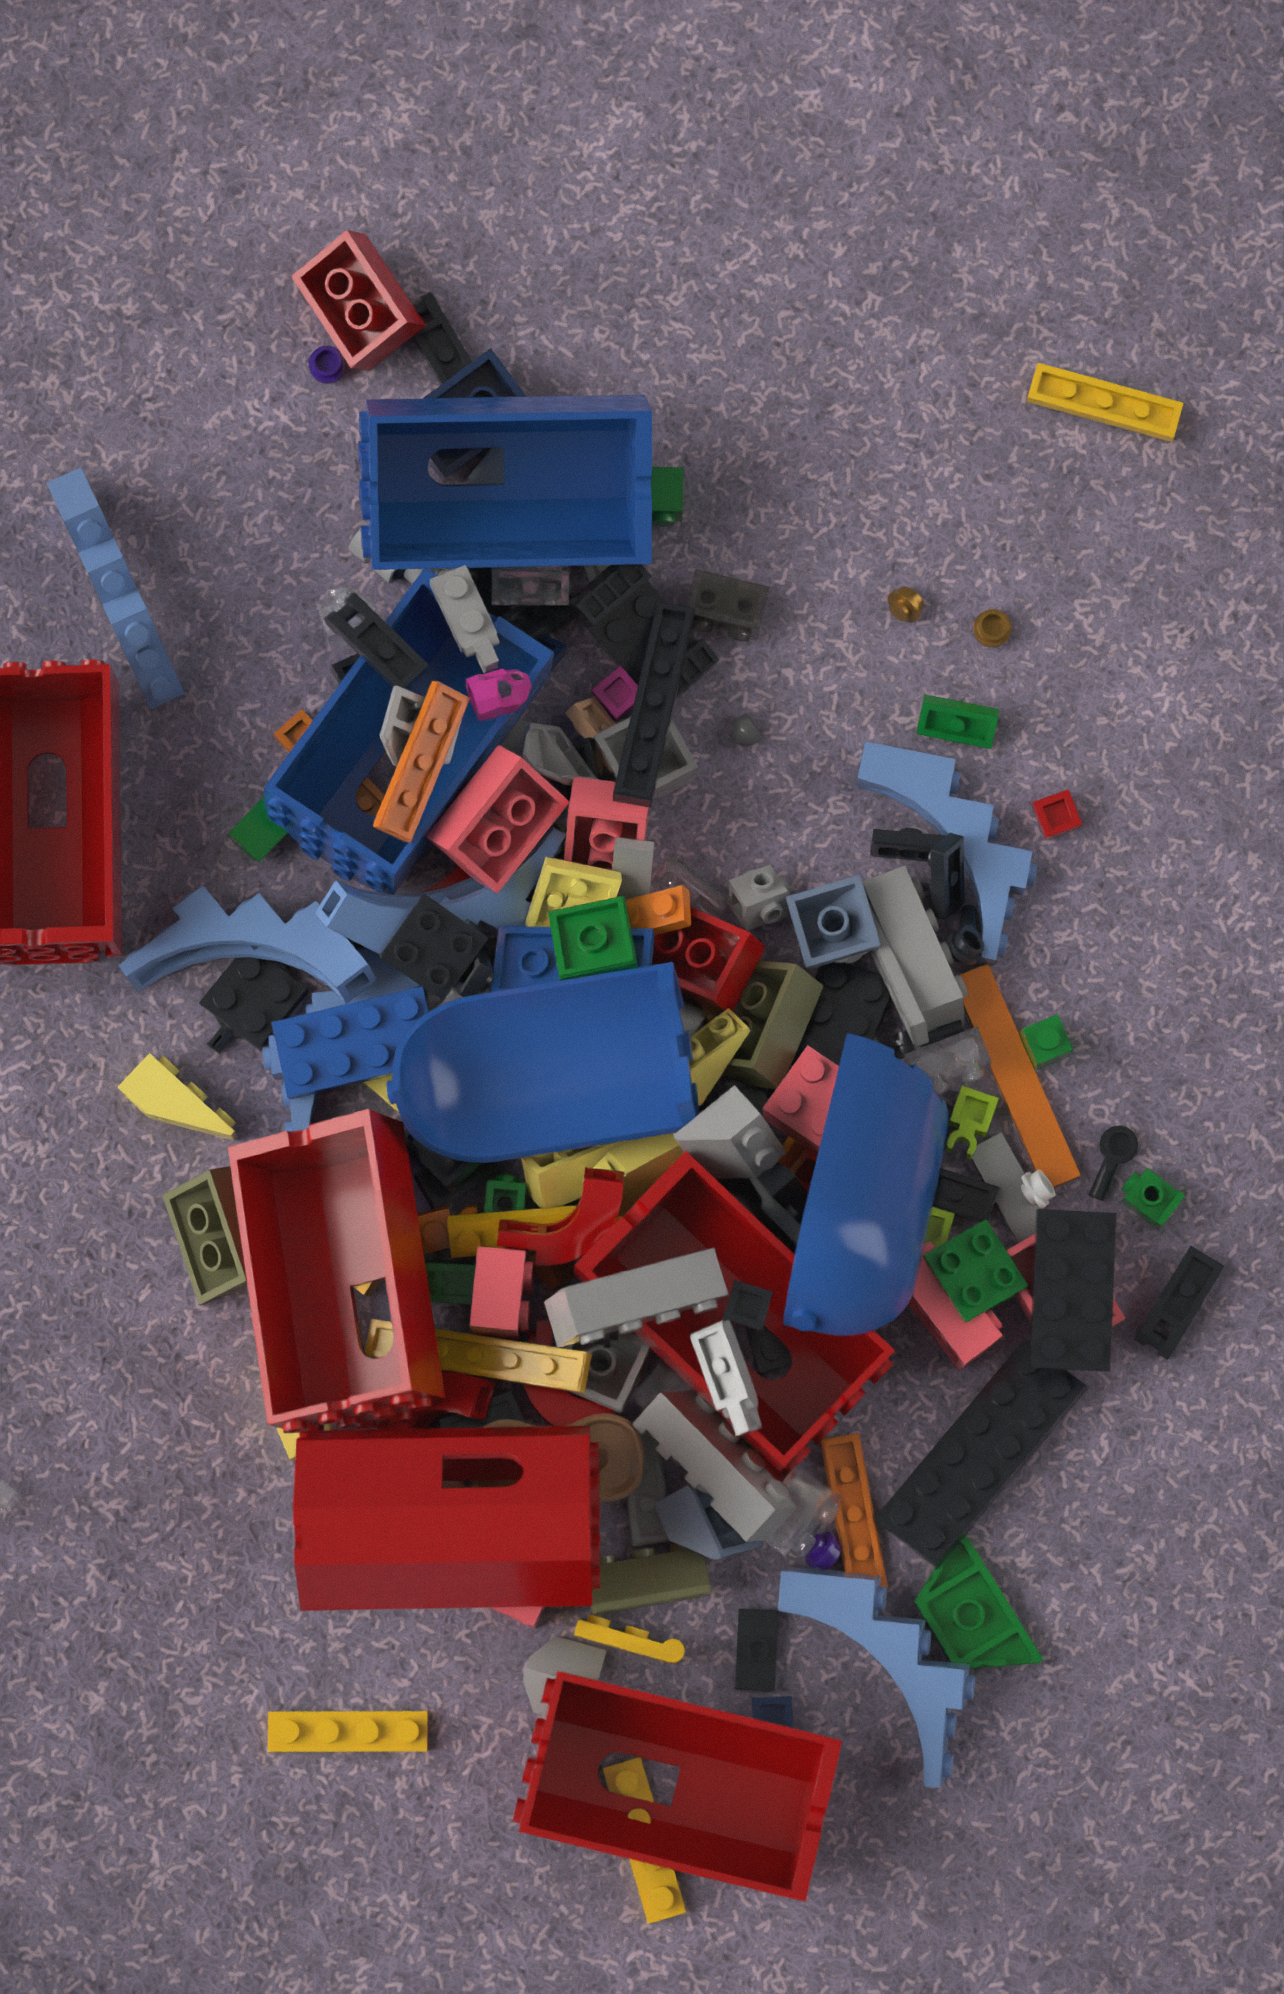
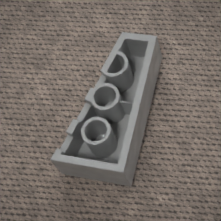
[862,866,968,1033]
[544,1248,728,1348]
[632,1390,797,1542]

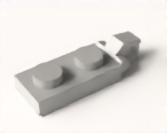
[430,565,500,674]
[690,1319,762,1436]

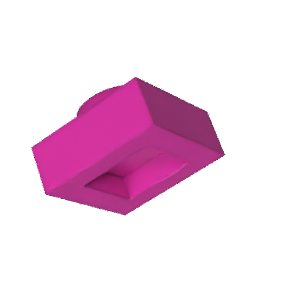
[591,666,638,722]

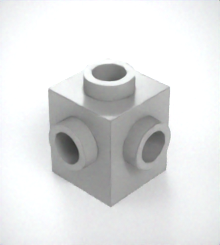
[729,864,791,931]

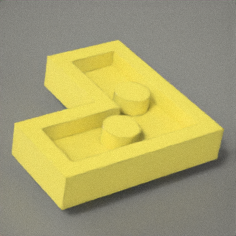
[525,857,622,927]

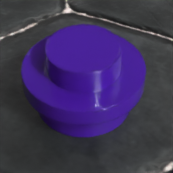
[308,346,346,384]
[805,1531,841,1570]

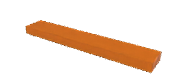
[961,963,1081,1188]

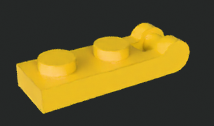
[574,1614,685,1664]

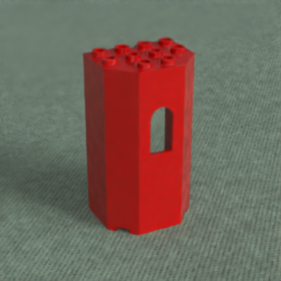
[0,659,122,966]
[228,1109,446,1434]
[574,1151,895,1472]
[293,1425,601,1611]
[512,1671,843,1902]

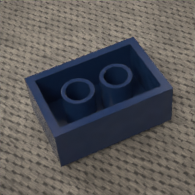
[423,348,527,482]

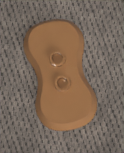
[471,1413,645,1502]

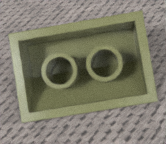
[716,960,823,1089]
[162,1166,248,1305]
[591,1544,711,1616]

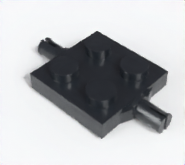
[199,957,309,1054]

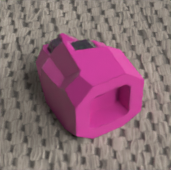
[466,669,532,721]

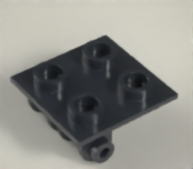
[379,894,488,1001]

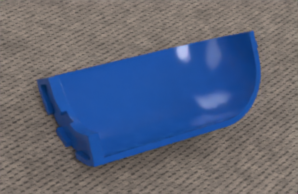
[387,962,699,1163]
[783,1033,949,1335]

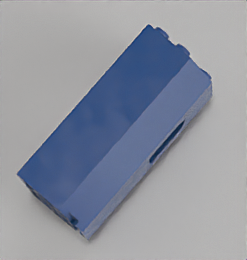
[358,395,652,570]
[264,569,554,895]

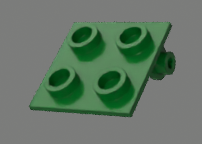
[923,1219,1029,1323]

